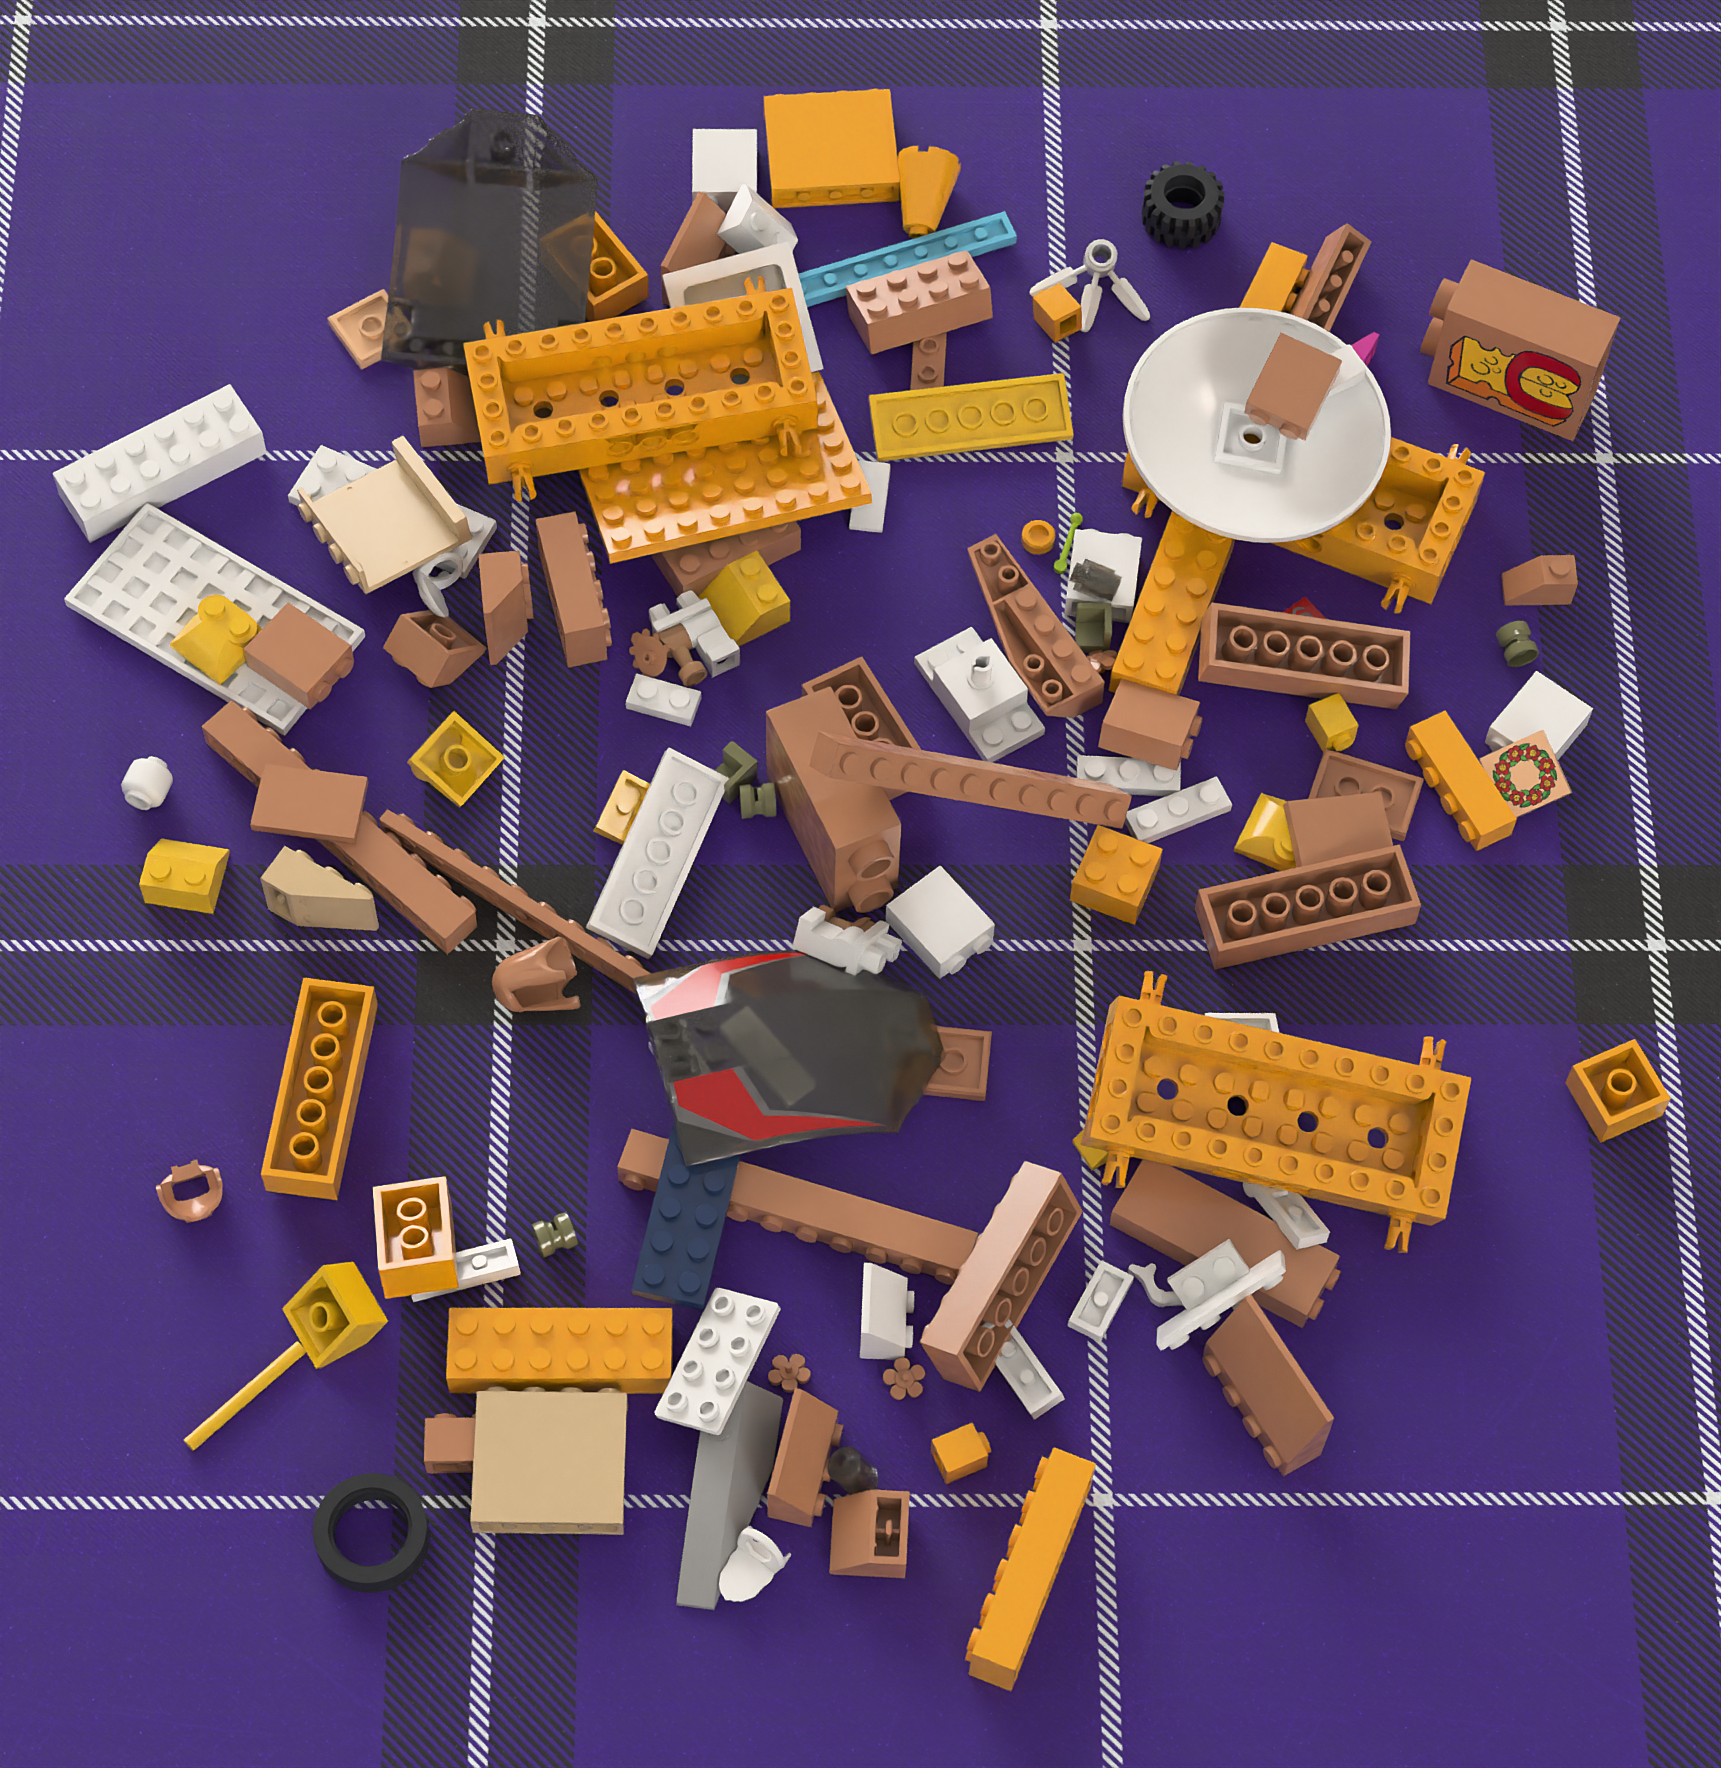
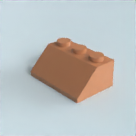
[661,192,736,306]
[478,551,533,665]
[767,1388,844,1527]

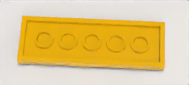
[868,373,1074,462]

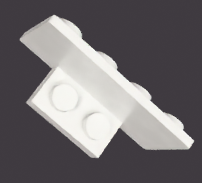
[1156,1239,1286,1351]
[655,1288,780,1435]

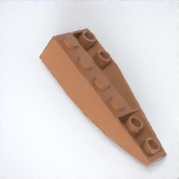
[967,534,1104,718]

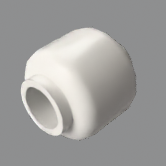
[121,756,173,810]

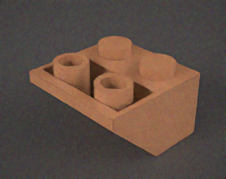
[829,1490,910,1578]

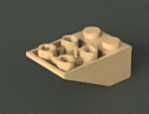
[260,846,379,931]

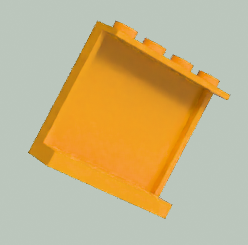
[764,89,900,208]

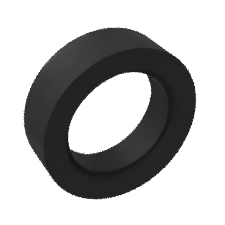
[313,1473,430,1593]

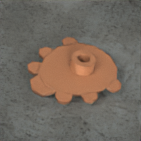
[629,629,670,677]

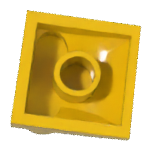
[170,594,262,685]
[407,711,505,808]
[1234,793,1297,871]

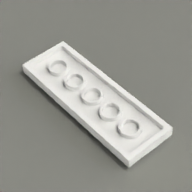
[288,445,497,579]
[586,748,730,959]

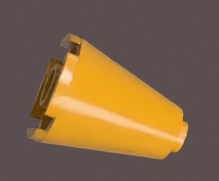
[897,146,961,239]

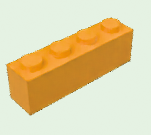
[1240,242,1310,313]
[1405,711,1517,851]

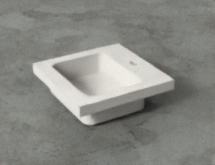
[662,241,823,385]

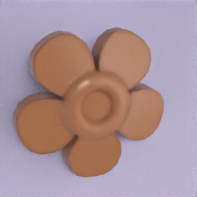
[1086,650,1117,674]
[768,1354,811,1392]
[882,1357,925,1400]

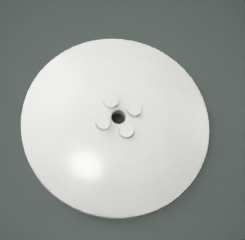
[1123,308,1391,543]

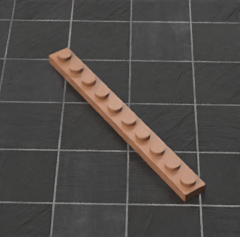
[379,809,671,999]

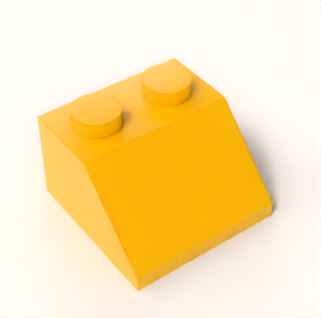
[699,550,790,647]
[139,839,230,914]
[282,1262,388,1369]

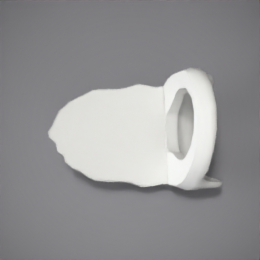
[412,552,463,617]
[719,1526,791,1602]

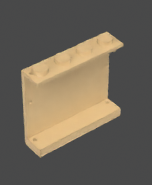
[297,436,472,594]
[470,1387,628,1535]

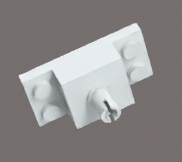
[914,627,1045,763]

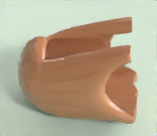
[492,936,581,1012]

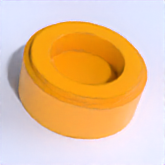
[1021,520,1055,555]

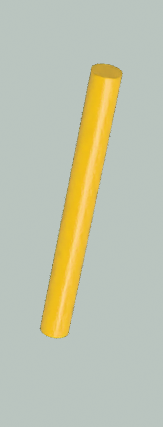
[184,1341,306,1451]

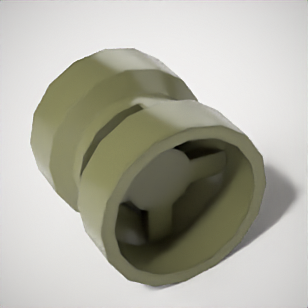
[1496,621,1539,667]
[739,782,776,819]
[531,1212,578,1258]

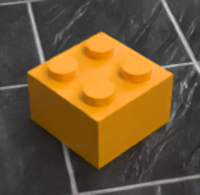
[1070,825,1163,925]
[1565,1039,1671,1143]

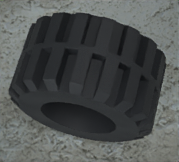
[1141,161,1225,250]

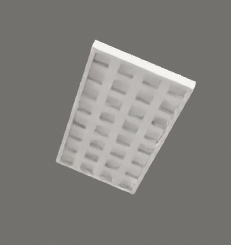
[64,502,365,736]

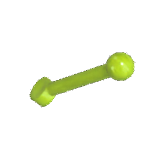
[1054,513,1083,574]

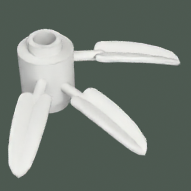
[1030,239,1150,332]

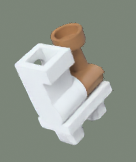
[649,590,740,687]
[792,905,902,976]

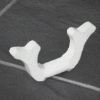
[1128,1263,1183,1308]

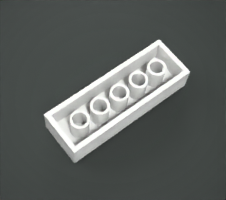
[52,384,266,543]

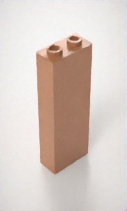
[1109,1159,1341,1328]

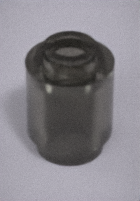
[1069,559,1122,602]
[827,1446,879,1495]

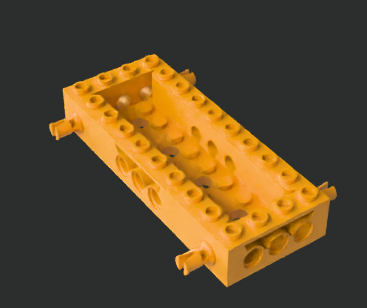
[463,276,818,502]
[1122,434,1485,614]
[1081,971,1471,1253]

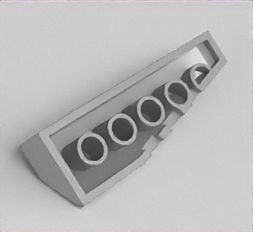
[676,1381,783,1610]

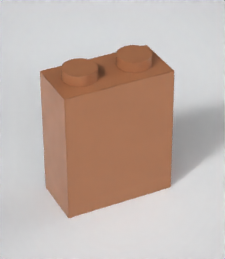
[1244,333,1342,441]
[243,602,354,710]
[1098,679,1203,771]

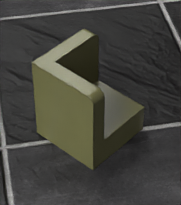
[1075,603,1112,653]
[714,741,758,804]

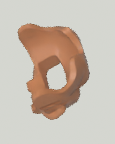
[156,1159,223,1223]

